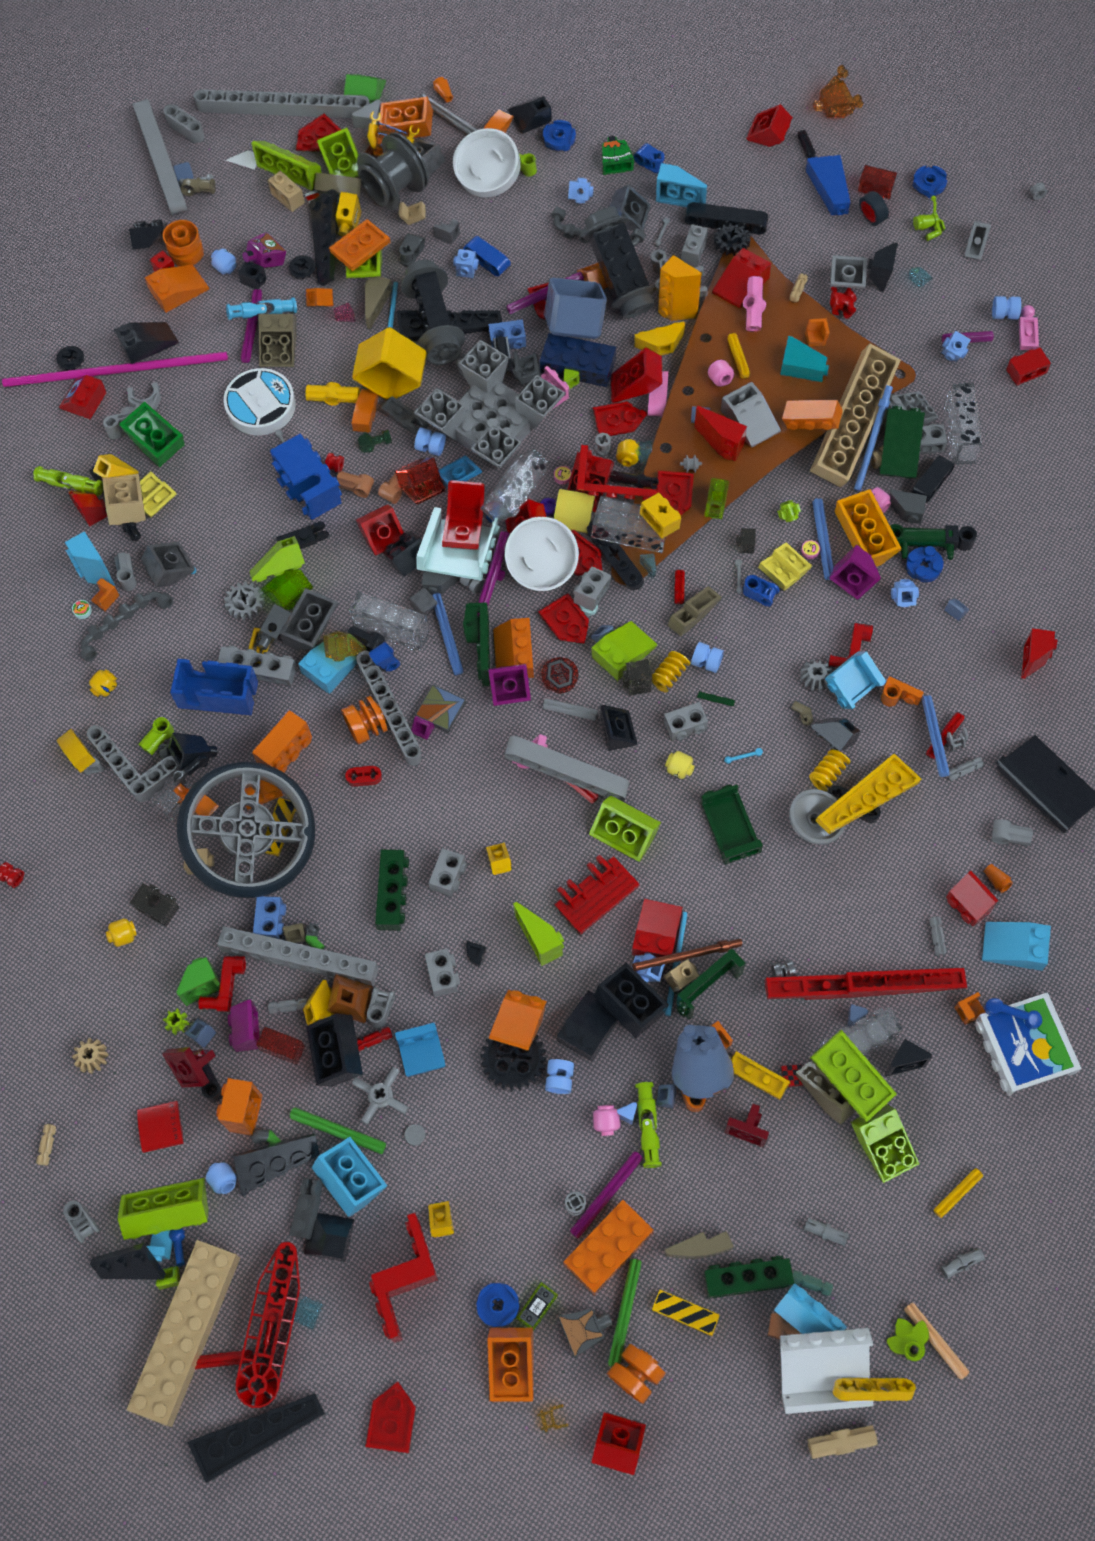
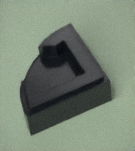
[466,941,486,967]

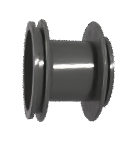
[357,132,429,210]

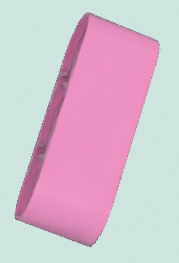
[648,371,669,417]

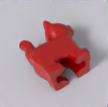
[830,286,857,319]

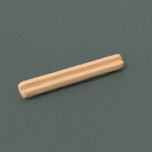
[904,1303,969,1379]

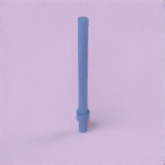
[854,385,893,491]

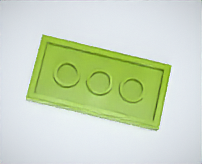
[810,1030,897,1122]

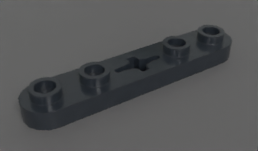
[587,519,644,590]

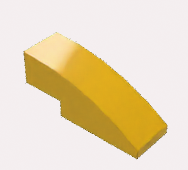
[56,729,96,773]

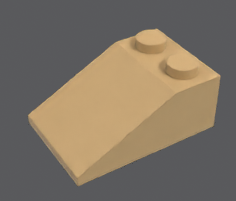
[102,474,146,525]

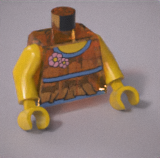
[367,111,419,156]

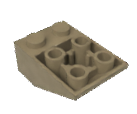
[259,314,297,367]

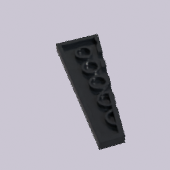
[309,189,337,286]
[396,310,502,341]
[187,1393,326,1483]

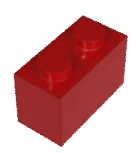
[1006,347,1051,386]

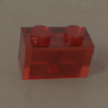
[858,165,897,199]
[256,1027,305,1065]

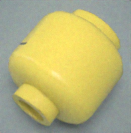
[665,751,695,779]

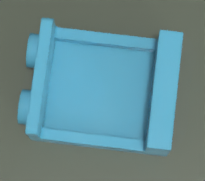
[825,651,886,709]

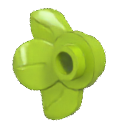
[887,1318,929,1361]

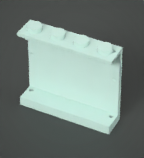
[417,507,501,581]

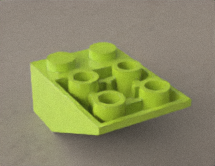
[249,536,305,582]
[851,1104,919,1183]

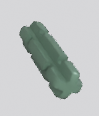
[792,1270,833,1296]

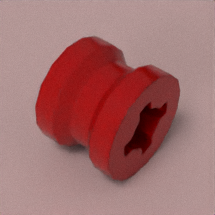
[325,453,344,473]

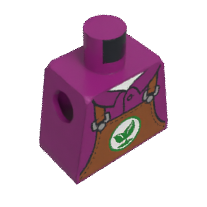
[243,232,286,268]

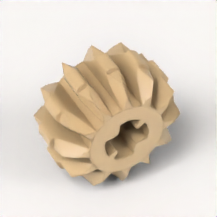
[72,1038,108,1074]

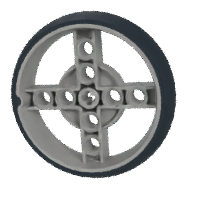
[177,762,315,898]

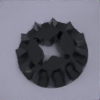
[289,255,316,280]
[56,346,84,371]

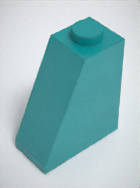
[780,336,829,382]

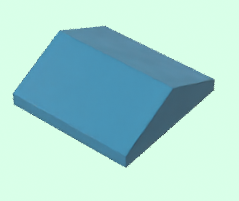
[435,455,482,489]

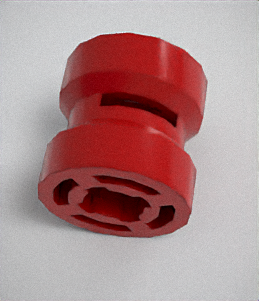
[0,862,25,888]

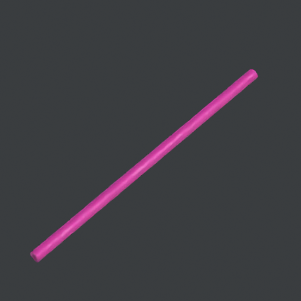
[2,352,228,387]

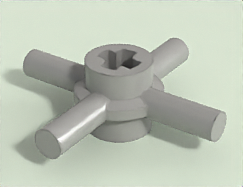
[352,1067,409,1125]

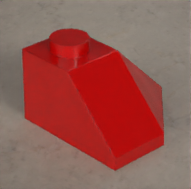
[68,490,108,527]

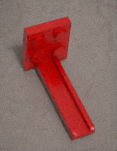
[577,445,657,501]

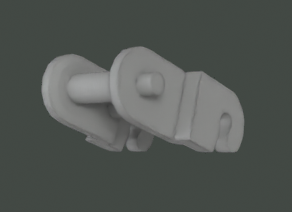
[946,727,968,752]

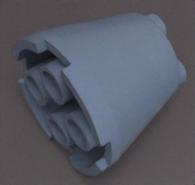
[672,1025,734,1098]

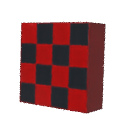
[781,1064,804,1087]

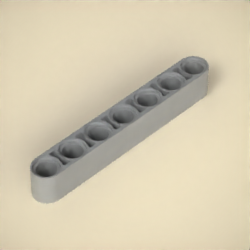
[357,651,422,766]
[504,736,629,801]

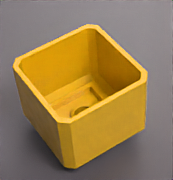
[352,327,427,400]

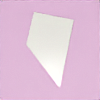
[225,150,257,169]

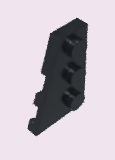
[89,1243,166,1280]

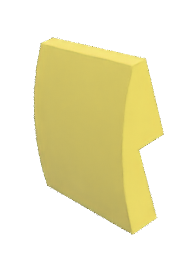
[140,472,177,518]
[554,489,595,534]
[758,542,812,591]

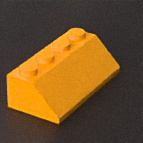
[658,255,702,321]
[834,489,901,567]

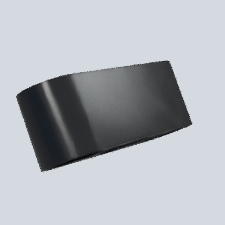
[912,455,955,503]

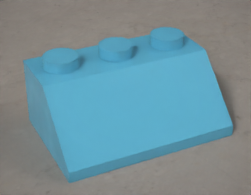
[65,531,115,586]
[312,1137,387,1217]
[774,1283,847,1334]

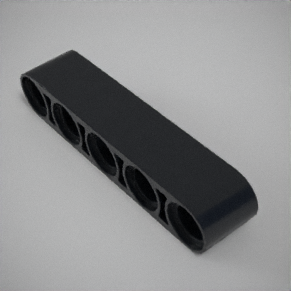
[685,202,768,235]

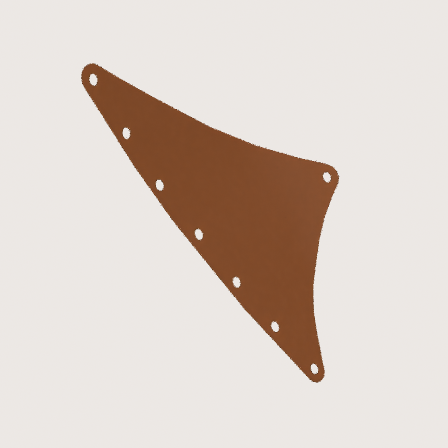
[611,237,916,585]

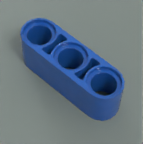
[463,236,511,277]

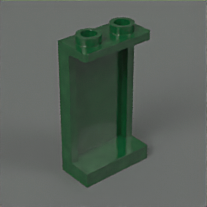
[878,406,925,479]
[700,784,763,865]
[676,948,746,1020]

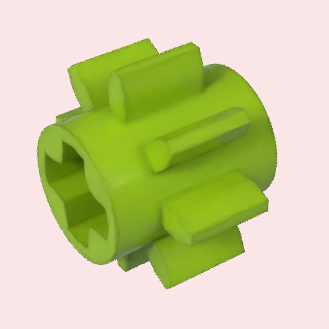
[777,500,801,522]
[163,1008,190,1035]

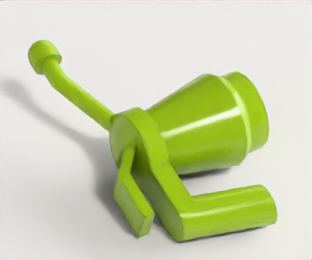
[913,195,946,241]

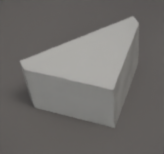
[351,99,381,130]

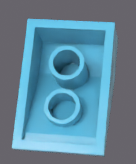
[656,163,707,207]
[298,632,362,694]
[982,922,1051,971]

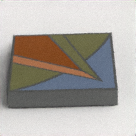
[415,685,466,733]

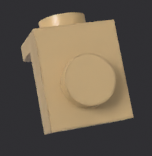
[398,201,426,225]

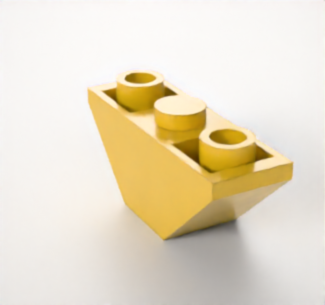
[634,321,685,356]

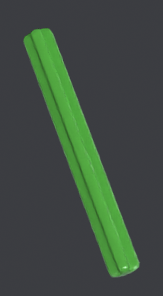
[290,1107,386,1154]
[608,1259,642,1367]

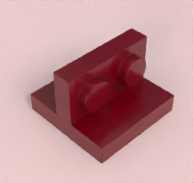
[162,1047,216,1088]
[724,1103,770,1148]

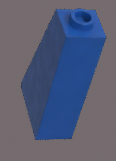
[806,155,850,216]

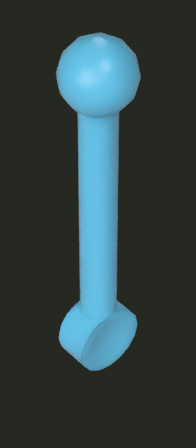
[724,748,763,764]

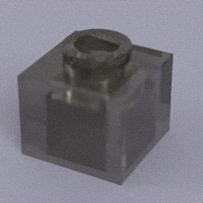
[736,528,756,554]

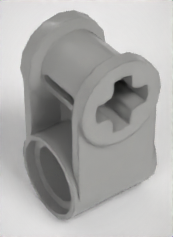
[367,987,395,1029]
[63,1201,100,1243]

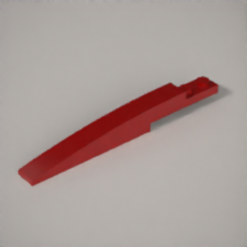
[765,968,967,1000]

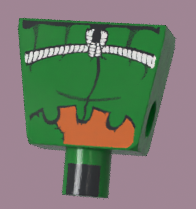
[602,135,634,175]

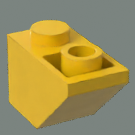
[93,454,139,478]
[303,980,334,1026]

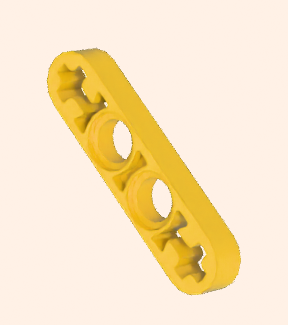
[832,1378,916,1401]

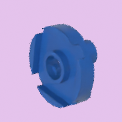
[543,120,576,151]
[913,165,947,198]
[906,546,944,583]
[476,1283,519,1328]

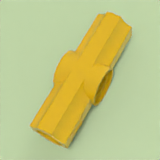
[306,382,360,406]

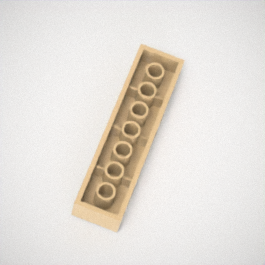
[810,344,901,488]
[127,1240,240,1427]

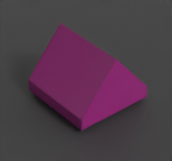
[411,716,435,740]

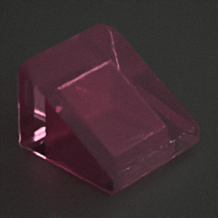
[333,302,356,322]

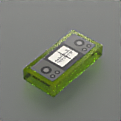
[516,1282,559,1332]

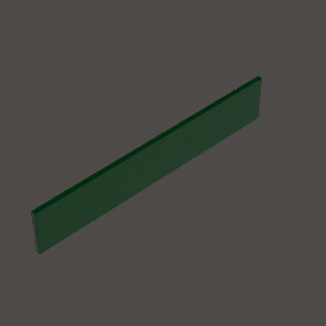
[697,691,735,707]

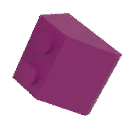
[829,545,881,600]
[488,664,531,706]
[228,999,260,1052]

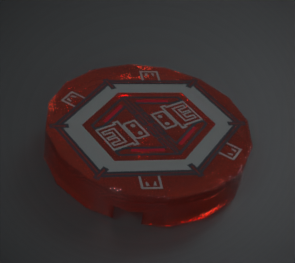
[541,657,579,694]

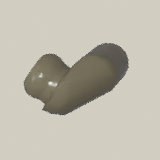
[791,701,813,725]

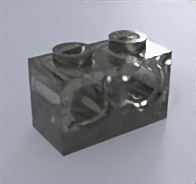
[622,659,652,696]

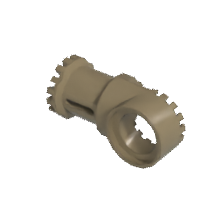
[180,178,216,196]

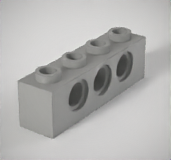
[218,646,297,686]

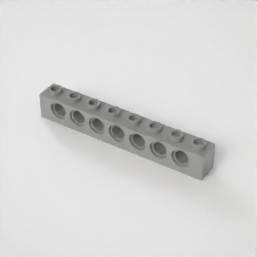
[217,926,379,987]

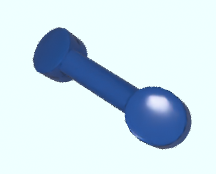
[984,998,1042,1029]

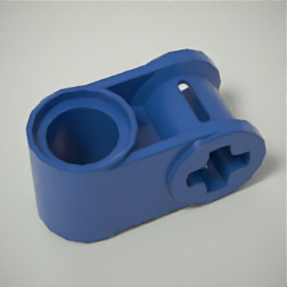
[633,143,665,174]
[743,575,780,607]
[369,642,400,672]

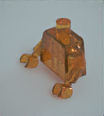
[813,65,864,118]

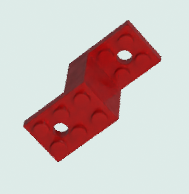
[369,1213,438,1343]

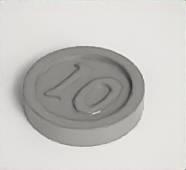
[405,1124,426,1146]

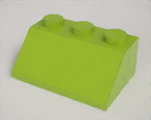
[589,795,661,862]

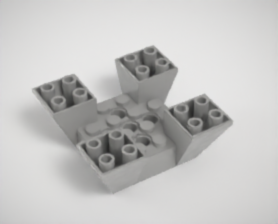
[414,340,565,469]

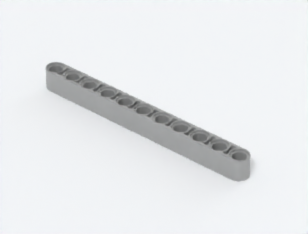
[193,89,369,118]

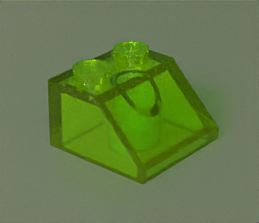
[261,569,313,610]

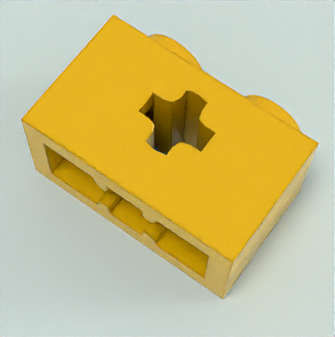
[640,493,681,538]

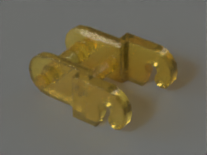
[537,1404,569,1432]

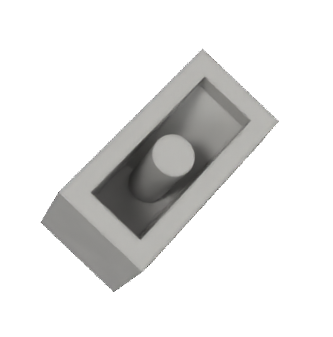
[965,220,991,260]

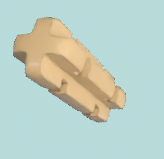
[789,273,808,302]
[36,1124,56,1166]

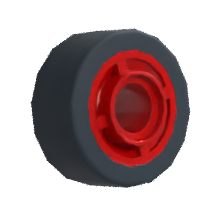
[859,191,889,226]

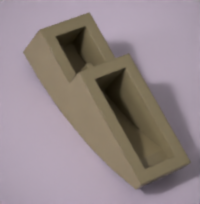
[314,172,361,196]
[668,586,722,636]
[664,1231,734,1259]

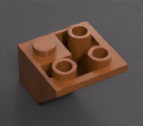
[327,974,373,1023]

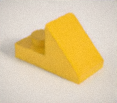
[486,842,512,875]
[428,1201,454,1238]

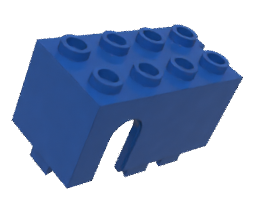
[270,433,342,520]
[170,659,258,716]

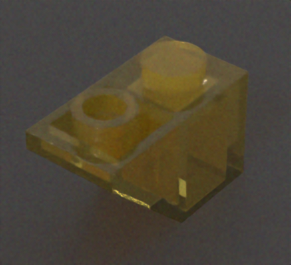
[323,631,366,662]

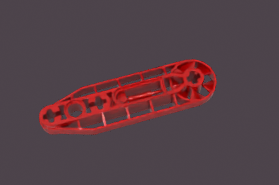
[235,1242,300,1408]

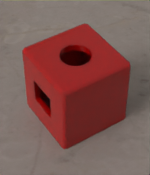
[150,250,175,272]

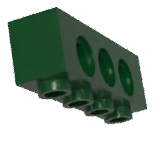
[375,849,409,931]
[703,1255,794,1299]

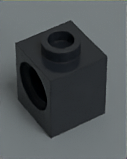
[238,262,267,290]

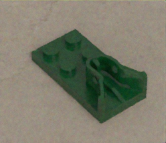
[463,602,490,686]

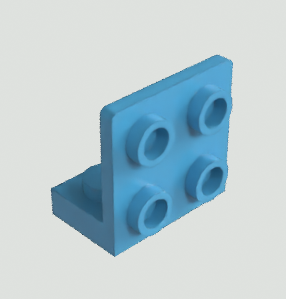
[395,1022,446,1077]

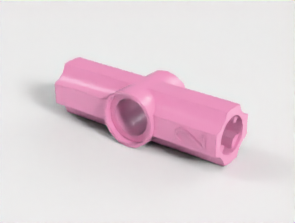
[743,276,766,332]

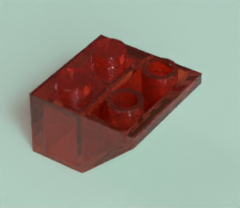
[395,457,445,504]

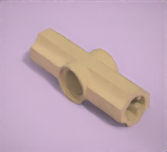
[807,1425,878,1459]

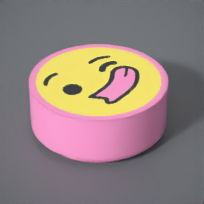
[554,466,572,485]
[801,540,820,559]

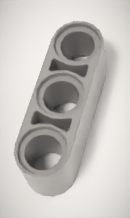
[163,104,205,143]

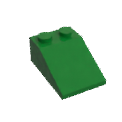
[119,402,185,468]

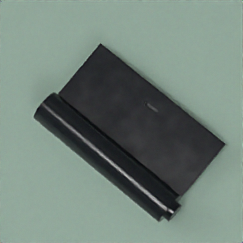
[996,735,1095,834]

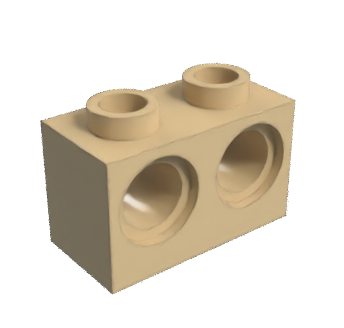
[268,171,305,212]

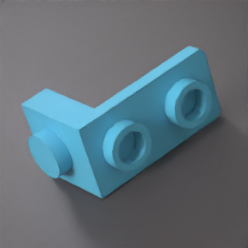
[147,1230,172,1262]

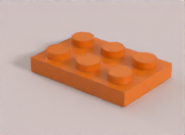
[329,219,391,271]

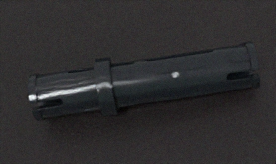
[610,470,659,489]

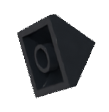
[600,705,637,751]
[885,1039,932,1077]

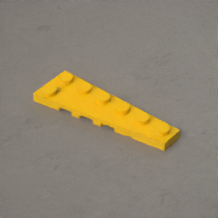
[815,754,922,834]

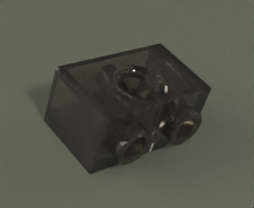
[129,883,180,927]

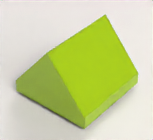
[564,369,579,390]
[156,1266,181,1290]

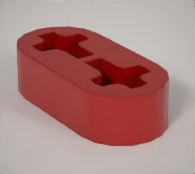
[345,766,382,787]

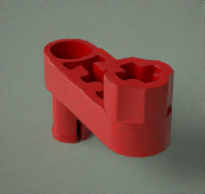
[828,623,873,668]
[198,956,246,1012]

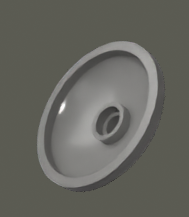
[789,789,846,845]

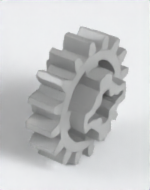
[224,581,265,621]

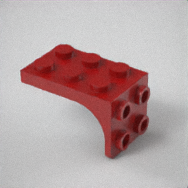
[442,480,485,550]

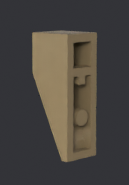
[364,276,392,329]
[796,1061,855,1125]

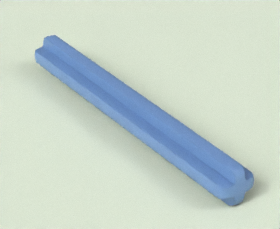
[812,498,834,580]
[432,593,463,675]
[922,695,950,777]

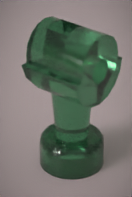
[358,429,392,453]

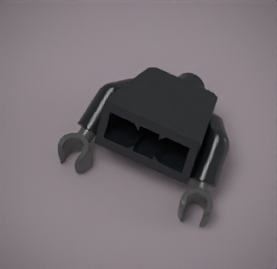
[158,733,218,785]

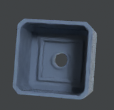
[544,278,607,339]

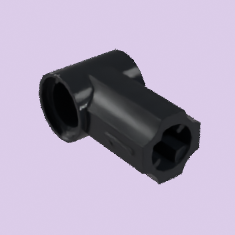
[493,336,512,373]
[345,625,386,652]
[200,1063,223,1102]

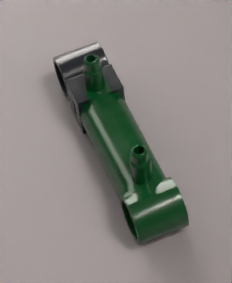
[890,524,977,560]

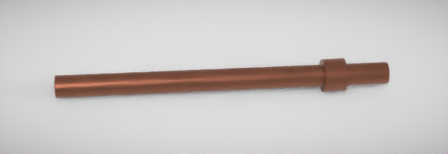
[632,939,743,971]

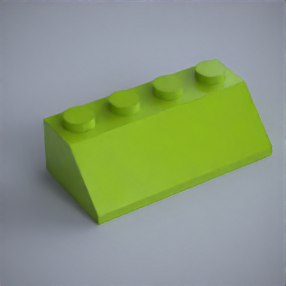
[251,141,322,191]
[117,1178,209,1240]

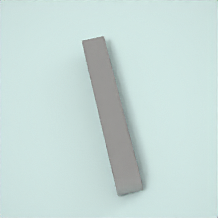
[132,99,188,215]

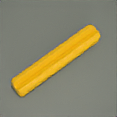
[728,333,750,379]
[933,1168,983,1218]

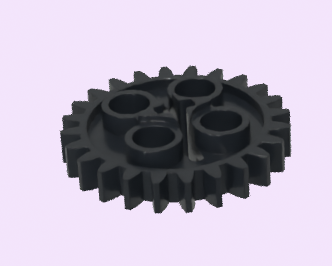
[480,1035,547,1092]

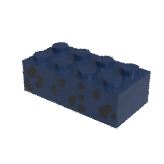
[540,333,616,387]

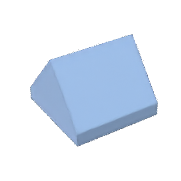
[617,1102,637,1125]

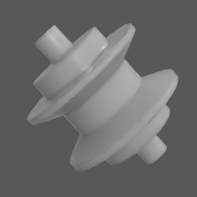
[680,455,702,473]

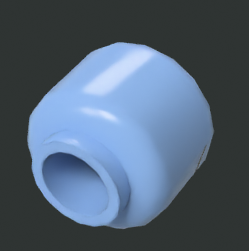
[211,249,237,274]
[206,1162,237,1194]

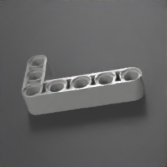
[87,725,182,802]

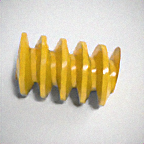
[650,651,690,693]
[809,749,851,792]

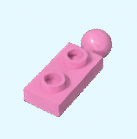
[1019,305,1039,350]

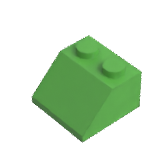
[344,74,386,103]
[177,957,220,1006]

